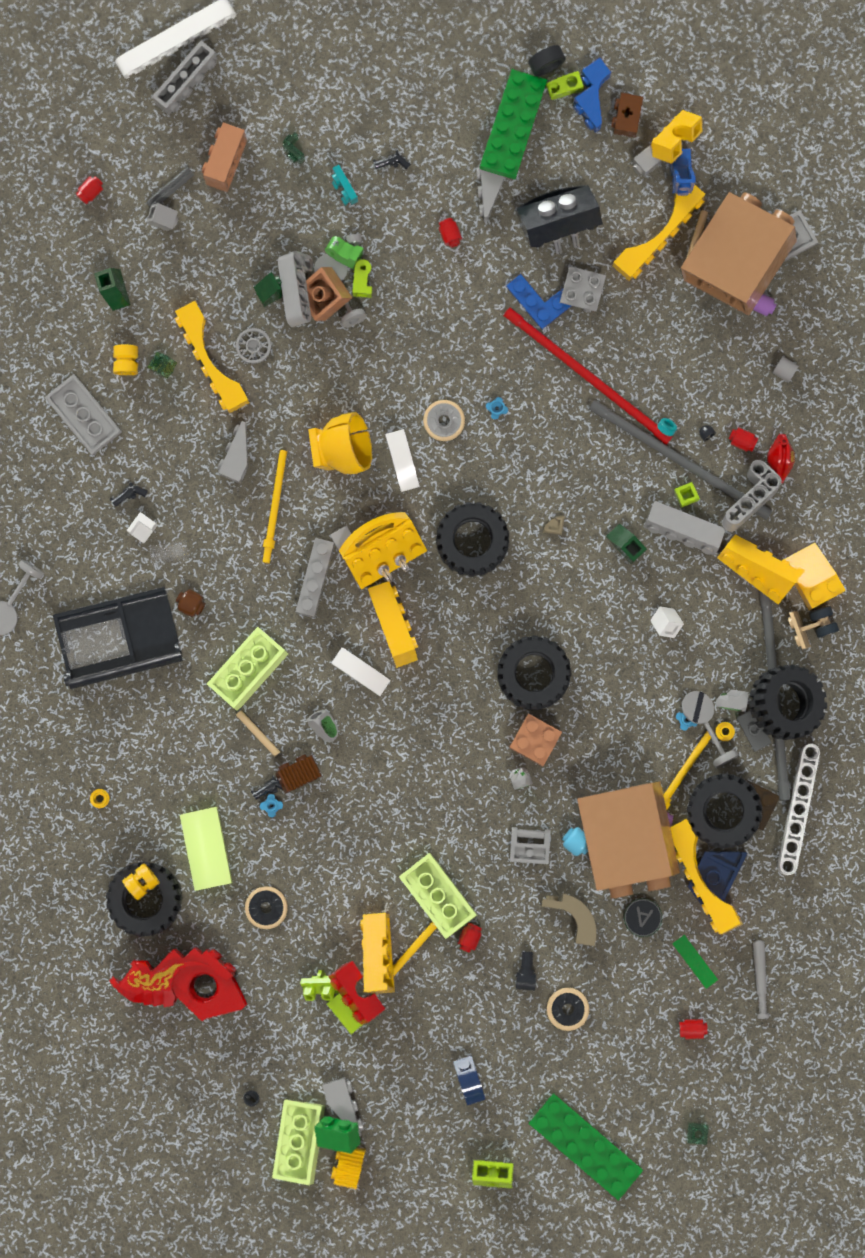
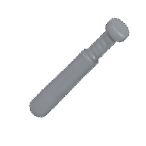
[753,940,769,1019]

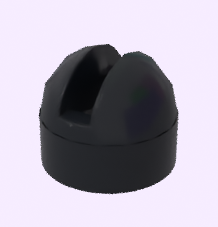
[699,425,716,442]
[243,1090,259,1107]

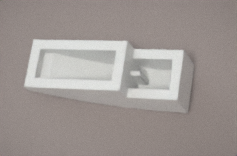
[385,429,420,492]
[332,647,391,696]

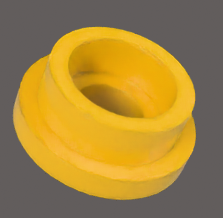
[715,722,735,741]
[90,789,110,808]

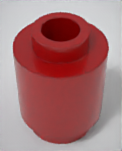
[76,176,103,205]
[439,218,463,248]
[729,427,758,452]
[457,923,482,953]
[679,1019,708,1039]

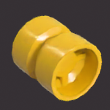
[113,344,138,375]
[122,863,160,900]

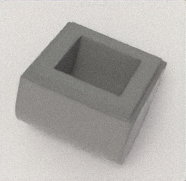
[773,356,799,383]

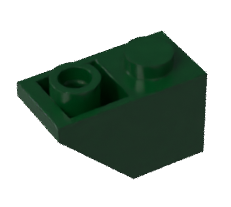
[94,268,130,311]
[253,272,283,307]
[606,524,647,565]

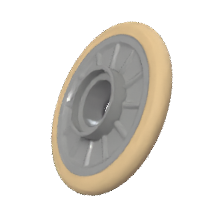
[423,400,465,441]

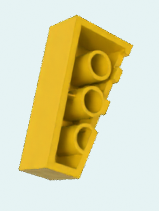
[717,534,805,604]
[368,581,418,668]
[360,913,395,994]

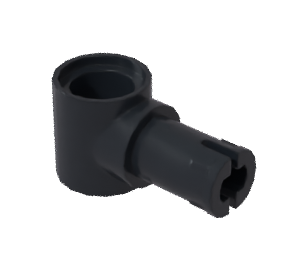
[516,951,536,991]

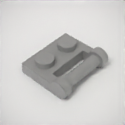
[510,827,551,864]

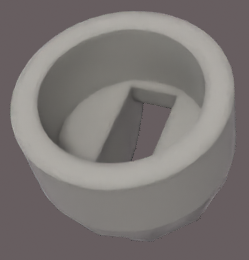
[346,234,362,247]

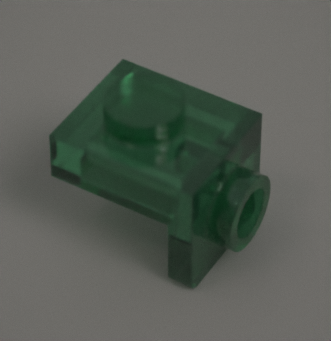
[282,132,305,165]

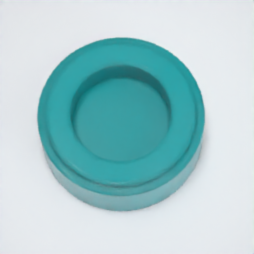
[657,418,677,436]

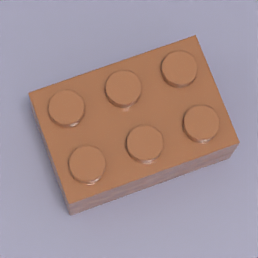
[202,123,247,192]

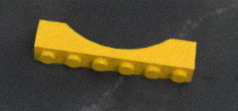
[612,185,705,281]
[174,301,249,414]
[670,819,743,935]

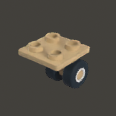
[788,606,839,649]

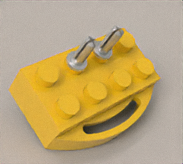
[339,512,427,589]

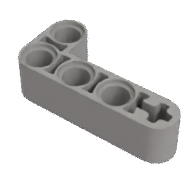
[278,251,314,327]
[722,460,781,532]

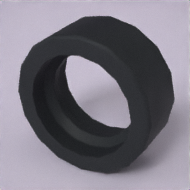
[528,45,566,76]

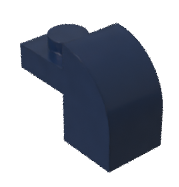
[453,1056,486,1106]

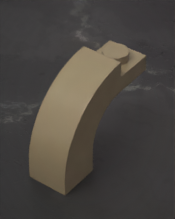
[541,894,597,946]

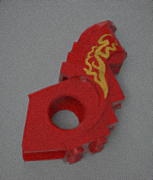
[109,947,247,1021]

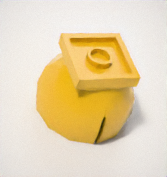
[308,412,372,474]

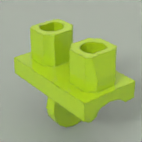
[300,970,339,1001]

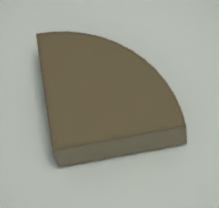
[543,516,565,535]

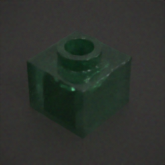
[147,352,177,379]
[686,1122,709,1145]

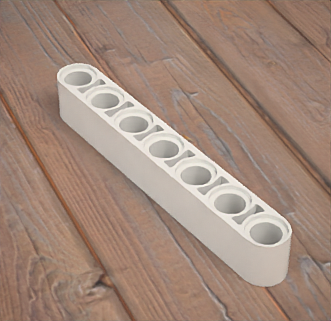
[115,0,236,79]
[777,744,820,875]

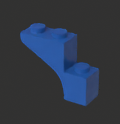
[573,58,611,133]
[670,149,696,196]

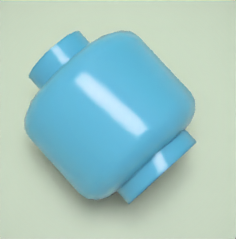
[562,827,588,856]

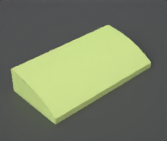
[207,627,288,711]
[180,807,233,891]
[399,853,477,939]
[272,1099,326,1185]

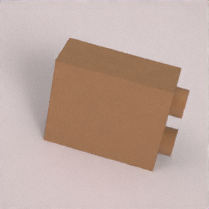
[681,192,797,316]
[577,782,680,899]

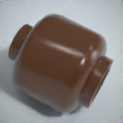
[176,589,206,618]

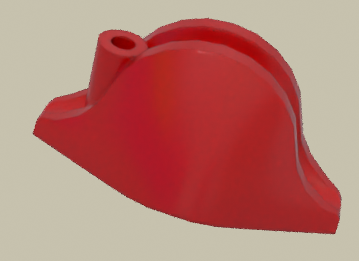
[767,434,795,483]

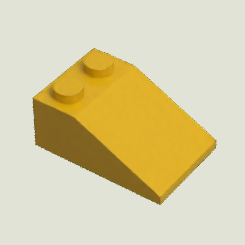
[781,543,846,611]

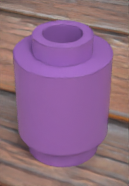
[753,294,777,316]

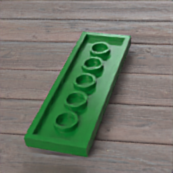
[479,69,547,180]
[528,1093,643,1201]

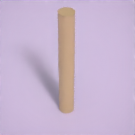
[686,210,708,259]
[236,710,280,757]

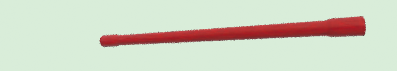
[503,307,673,445]

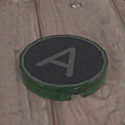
[624,898,662,937]

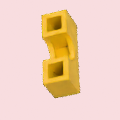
[651,110,702,164]

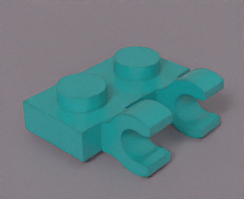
[331,164,358,206]

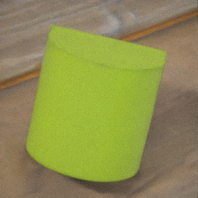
[674,482,700,508]

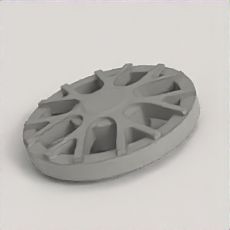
[236,328,271,364]

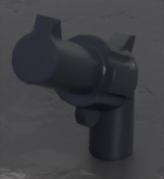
[373,150,411,170]
[110,482,148,507]
[251,775,283,800]

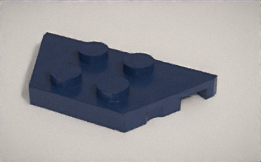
[687,852,748,919]

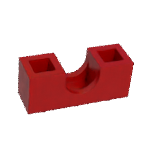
[328,960,385,1025]

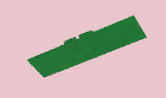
[672,935,718,989]

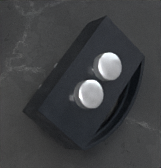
[517,185,603,254]

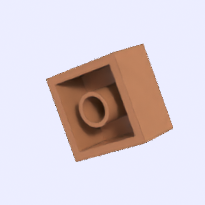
[306,267,352,321]
[509,713,562,767]

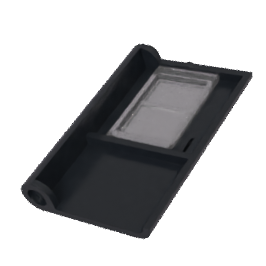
[53,587,183,689]

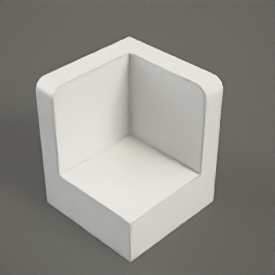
[127,512,158,543]
[651,606,684,638]

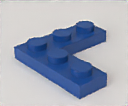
[506,274,571,330]

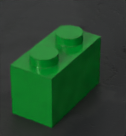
[314,1116,361,1154]

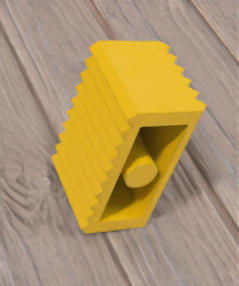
[331,1147,366,1189]

